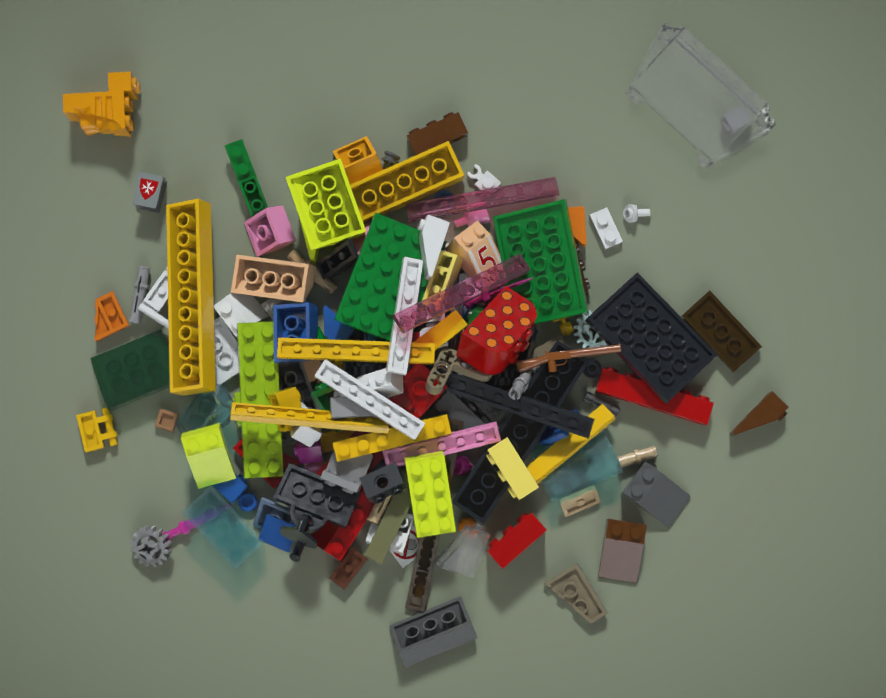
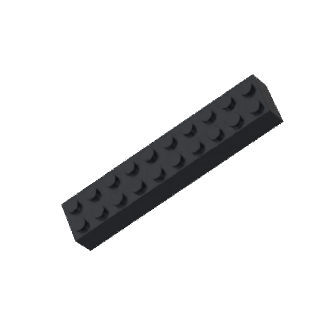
[451,339,590,524]

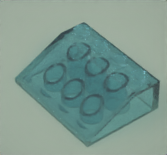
[530,430,623,503]

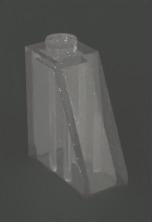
[434,524,491,578]

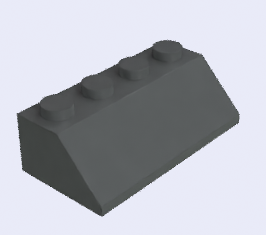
[389,596,478,668]

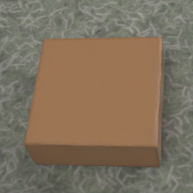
[154,408,179,433]

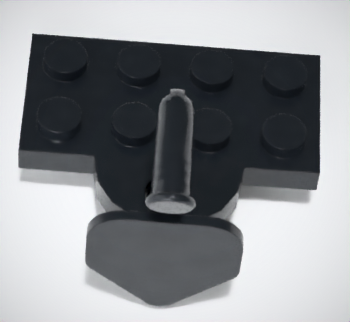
[273,463,361,562]

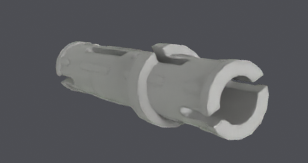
[128,266,151,324]
[508,366,538,400]

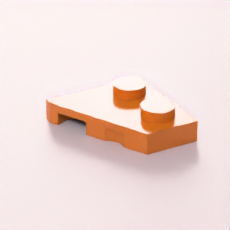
[94,291,130,342]

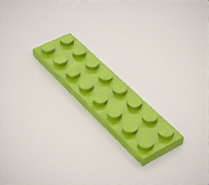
[237,322,283,478]

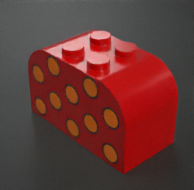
[456,286,537,375]

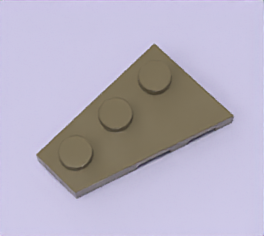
[544,563,608,623]

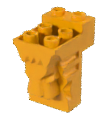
[63,72,141,137]

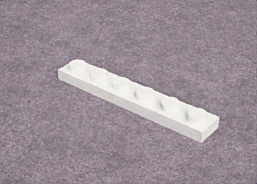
[386,257,423,375]
[314,359,425,440]

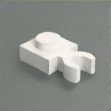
[467,164,501,198]

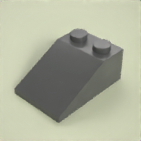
[621,461,691,527]

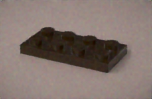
[681,290,762,373]

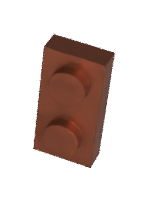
[329,547,368,590]

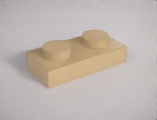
[558,484,600,517]

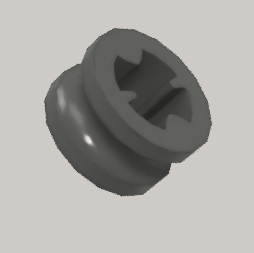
[381,151,400,166]

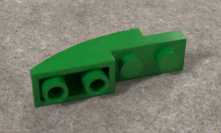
[224,139,268,217]

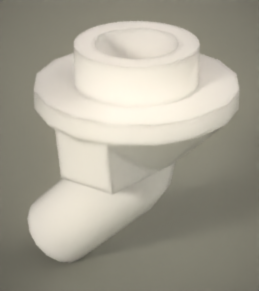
[623,204,651,223]

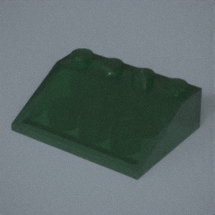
[90,329,170,411]

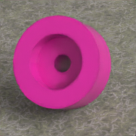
[453,456,472,476]

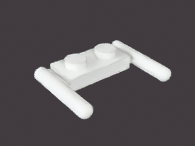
[138,268,169,329]

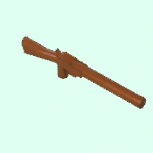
[515,343,621,373]

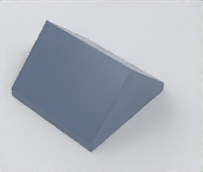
[253,497,293,529]

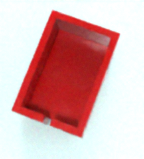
[487,512,547,569]

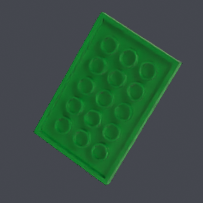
[493,199,589,325]
[334,212,447,342]

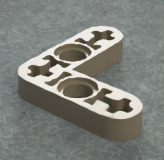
[425,348,492,395]

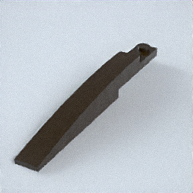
[405,418,464,612]

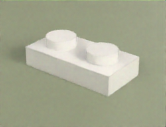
[589,207,623,250]

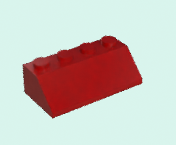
[312,486,375,561]

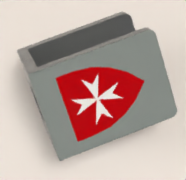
[132,171,167,213]

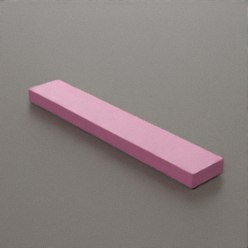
[383,421,501,467]

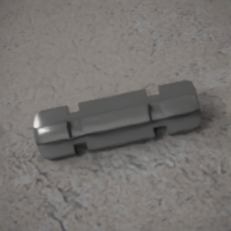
[583,392,620,417]

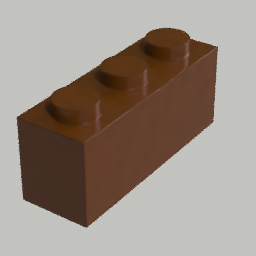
[407,112,468,156]

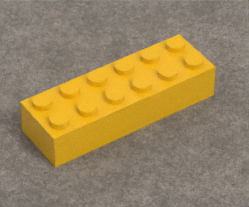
[350,141,465,223]

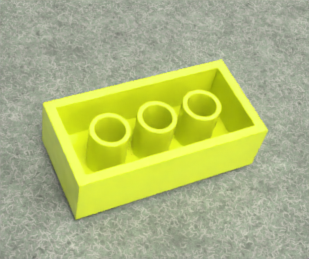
[404,451,456,538]

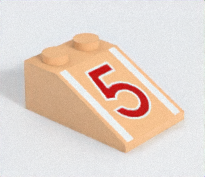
[445,220,504,291]

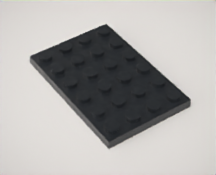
[585,272,717,404]

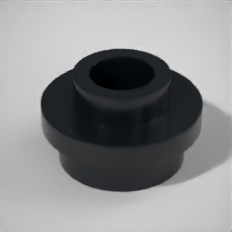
[583,359,602,378]

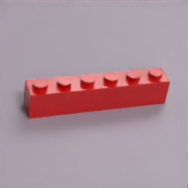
[595,367,714,426]

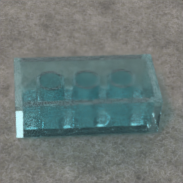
[182,486,264,569]

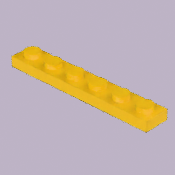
[333,414,451,462]

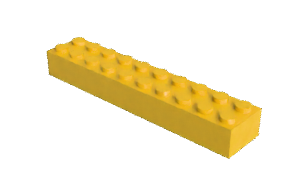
[166,198,216,396]

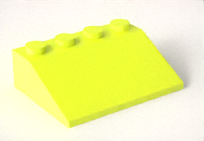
[285,159,366,251]

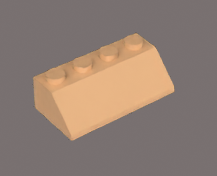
[231,255,316,303]

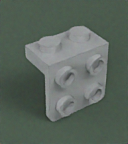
[320,451,373,494]

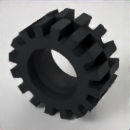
[486,369,520,390]

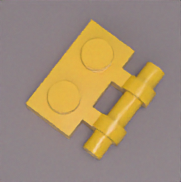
[76,407,118,453]

